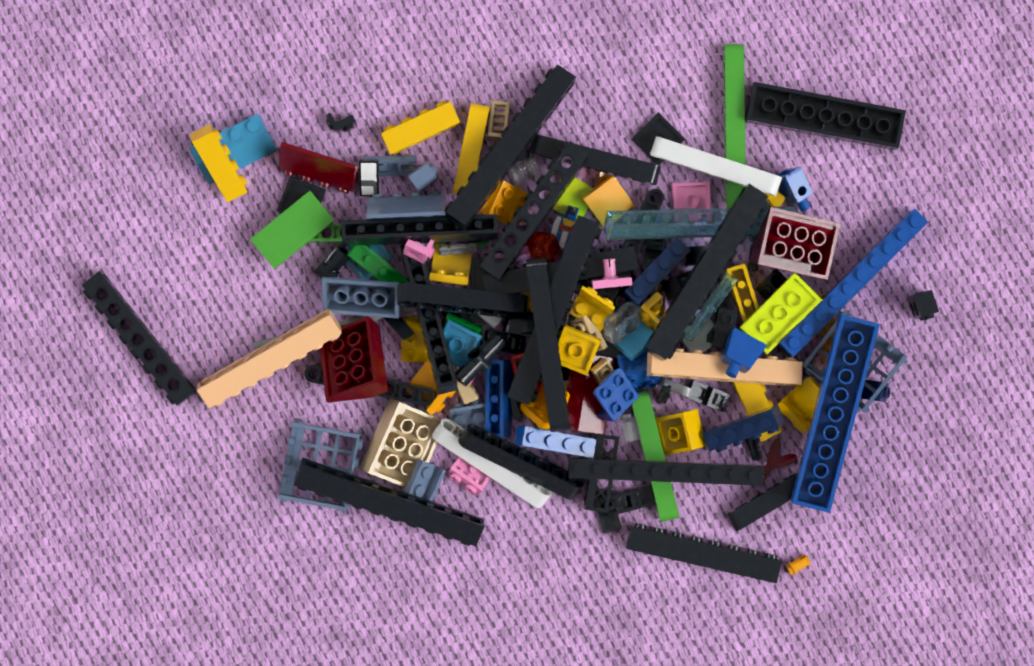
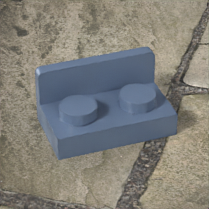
[448,400,485,429]
[404,459,445,501]

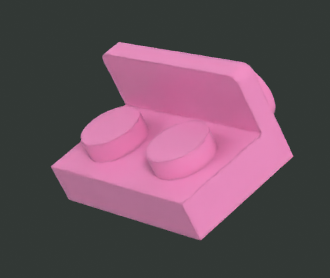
[447,457,490,496]

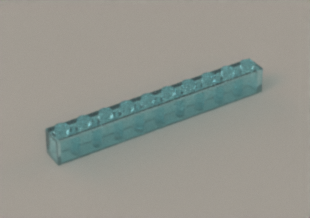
[604,207,798,240]

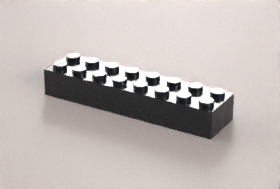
[745,82,906,150]

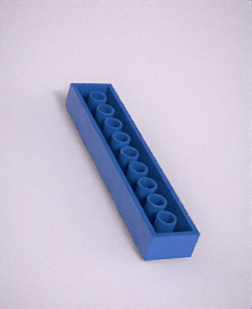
[790,313,880,513]

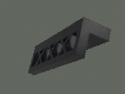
[583,433,619,513]

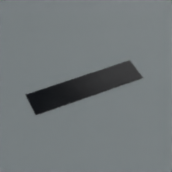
[383,317,415,340]

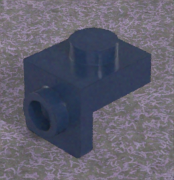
[860,380,890,402]

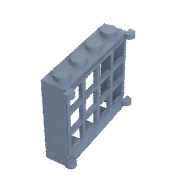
[800,310,908,413]
[277,418,364,513]

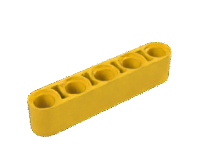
[453,103,490,195]

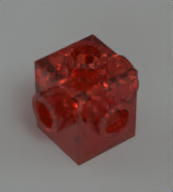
[526,231,561,261]

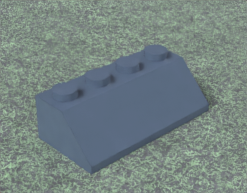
[322,277,403,319]

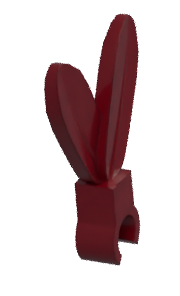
[763,438,797,480]

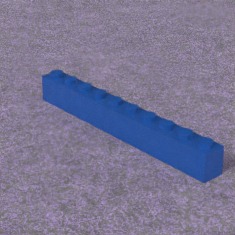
[777,209,928,358]

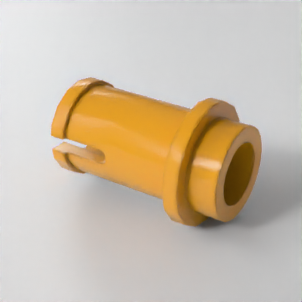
[785,553,811,575]

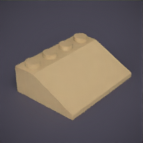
[359,399,442,488]

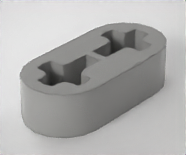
[658,377,694,399]

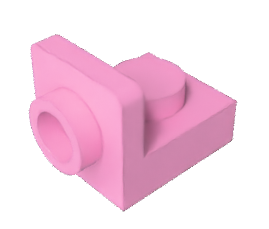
[403,239,435,264]

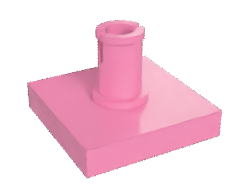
[590,258,632,289]

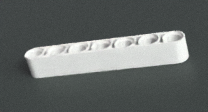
[650,136,782,196]
[432,418,552,508]

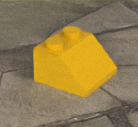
[655,409,706,455]

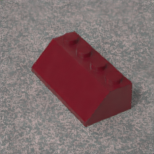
[567,355,617,434]

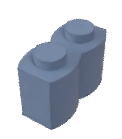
[407,162,439,192]

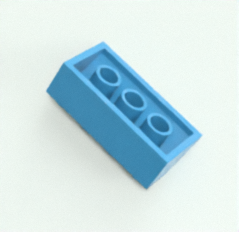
[189,114,277,184]

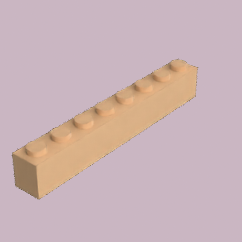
[197,308,342,408]
[647,349,802,387]

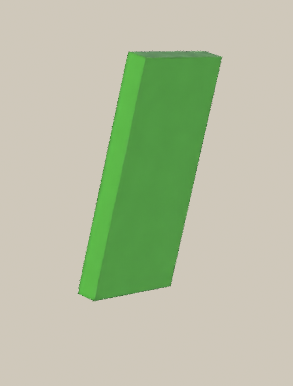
[250,191,335,269]

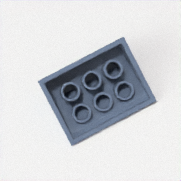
[366,191,446,219]

